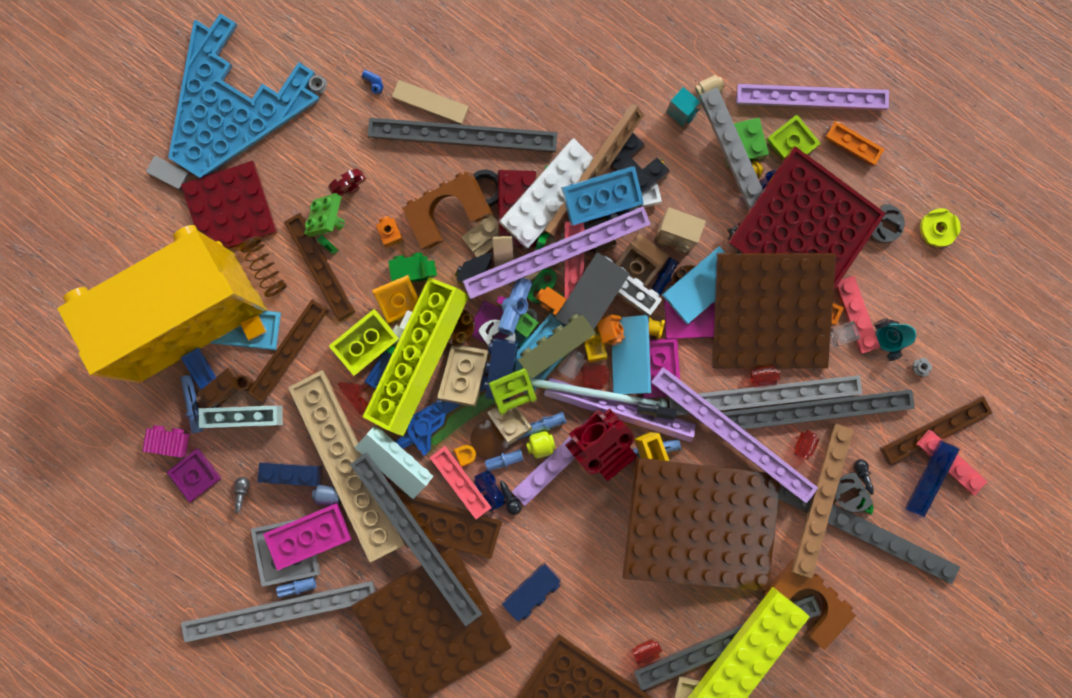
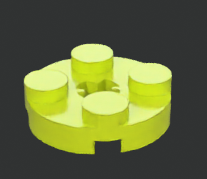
[920,208,961,247]

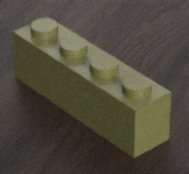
[518,314,596,379]

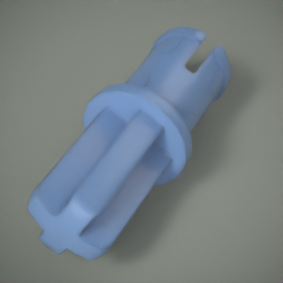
[485,449,524,471]
[276,576,317,598]

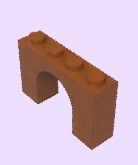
[402,171,493,250]
[762,559,856,650]

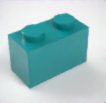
[666,87,700,127]

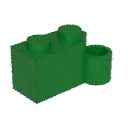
[388,252,437,283]

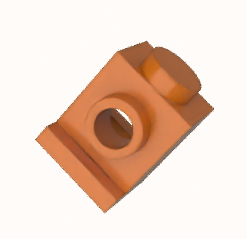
[376,216,404,248]
[536,286,567,317]
[597,315,625,346]

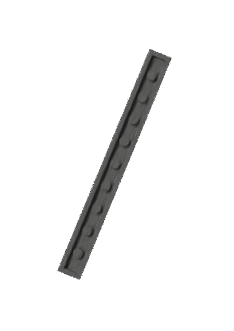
[368,118,558,153]
[722,390,915,429]
[350,453,482,626]
[778,485,960,584]
[633,594,821,690]

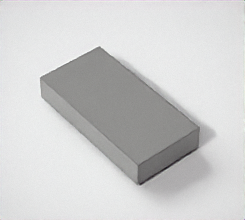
[146,156,190,190]

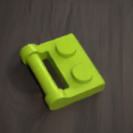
[488,368,537,415]

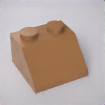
[616,233,669,288]

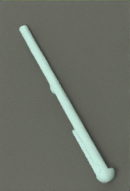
[529,378,668,407]

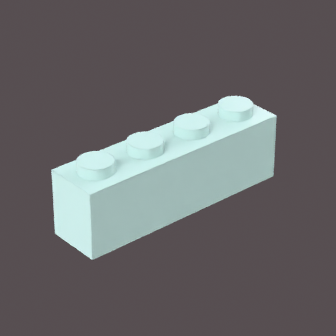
[199,406,283,428]
[355,425,433,499]

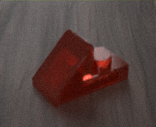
[337,382,370,415]

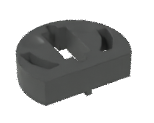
[870,204,905,243]
[835,473,873,512]

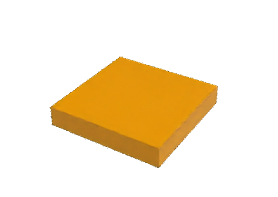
[372,275,419,324]

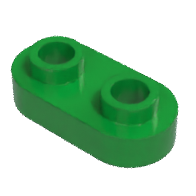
[527,269,557,304]

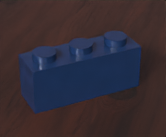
[483,338,519,402]
[257,462,322,486]
[502,561,561,622]

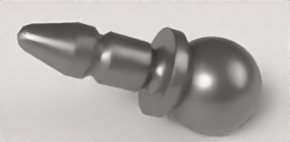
[234,477,250,514]

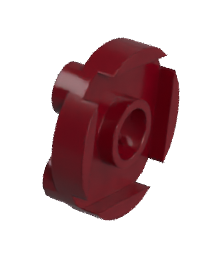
[328,169,366,196]

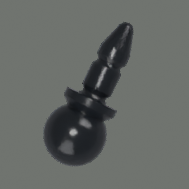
[853,459,874,495]
[500,480,522,516]

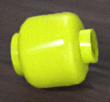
[526,431,556,459]

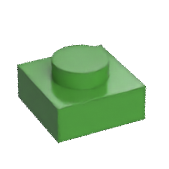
[516,313,539,338]

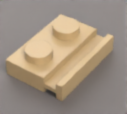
[462,215,498,257]
[487,399,532,445]

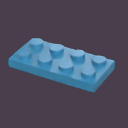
[561,166,644,225]

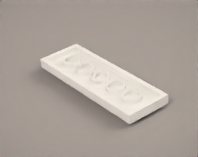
[499,138,593,248]

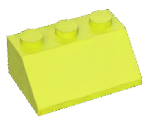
[329,308,399,376]

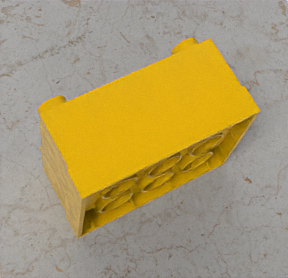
[57,225,268,383]

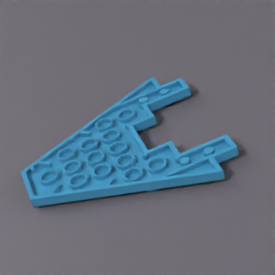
[168,13,320,178]

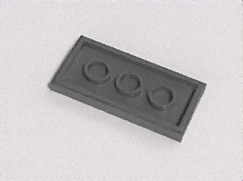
[555,252,630,329]

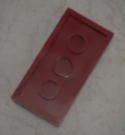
[498,170,537,248]

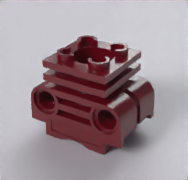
[565,408,638,482]

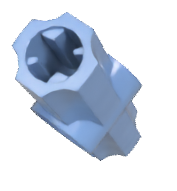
[498,278,532,336]

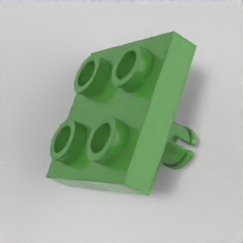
[304,193,345,237]

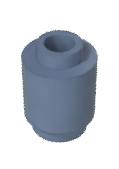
[312,485,341,506]

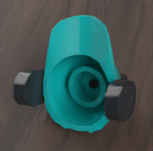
[874,318,917,361]

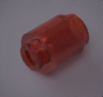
[750,366,780,387]
[794,430,819,460]
[632,638,662,664]

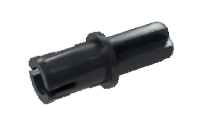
[637,402,676,420]

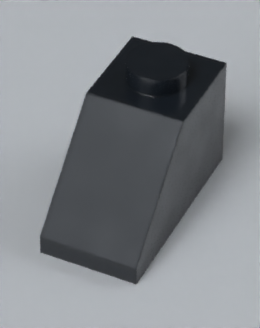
[455,252,493,285]

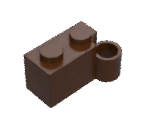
[197,368,253,408]

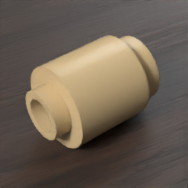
[695,75,725,96]

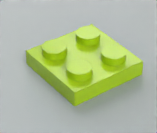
[766,115,821,160]

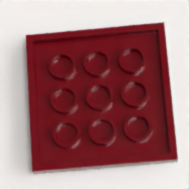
[181,160,278,249]

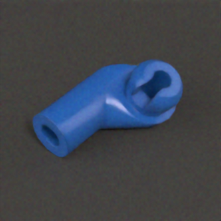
[361,70,384,94]

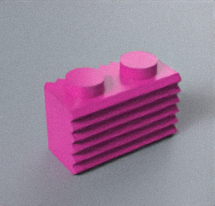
[142,425,190,457]

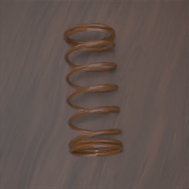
[239,236,287,297]

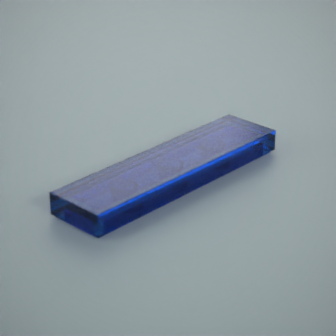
[905,440,960,517]

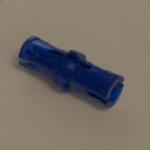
[651,257,679,296]

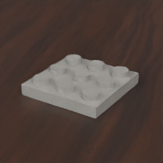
[251,518,321,587]

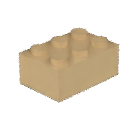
[654,207,706,253]

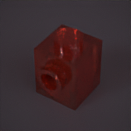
[582,365,610,389]

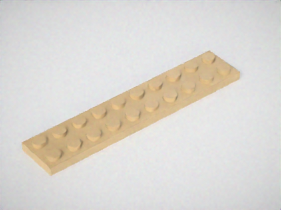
[288,370,406,562]

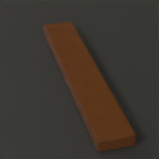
[284,213,356,321]
[247,299,329,404]
[880,396,992,465]

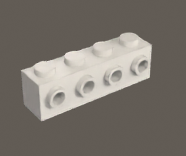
[604,255,662,317]

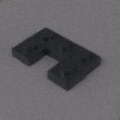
[611,133,670,196]

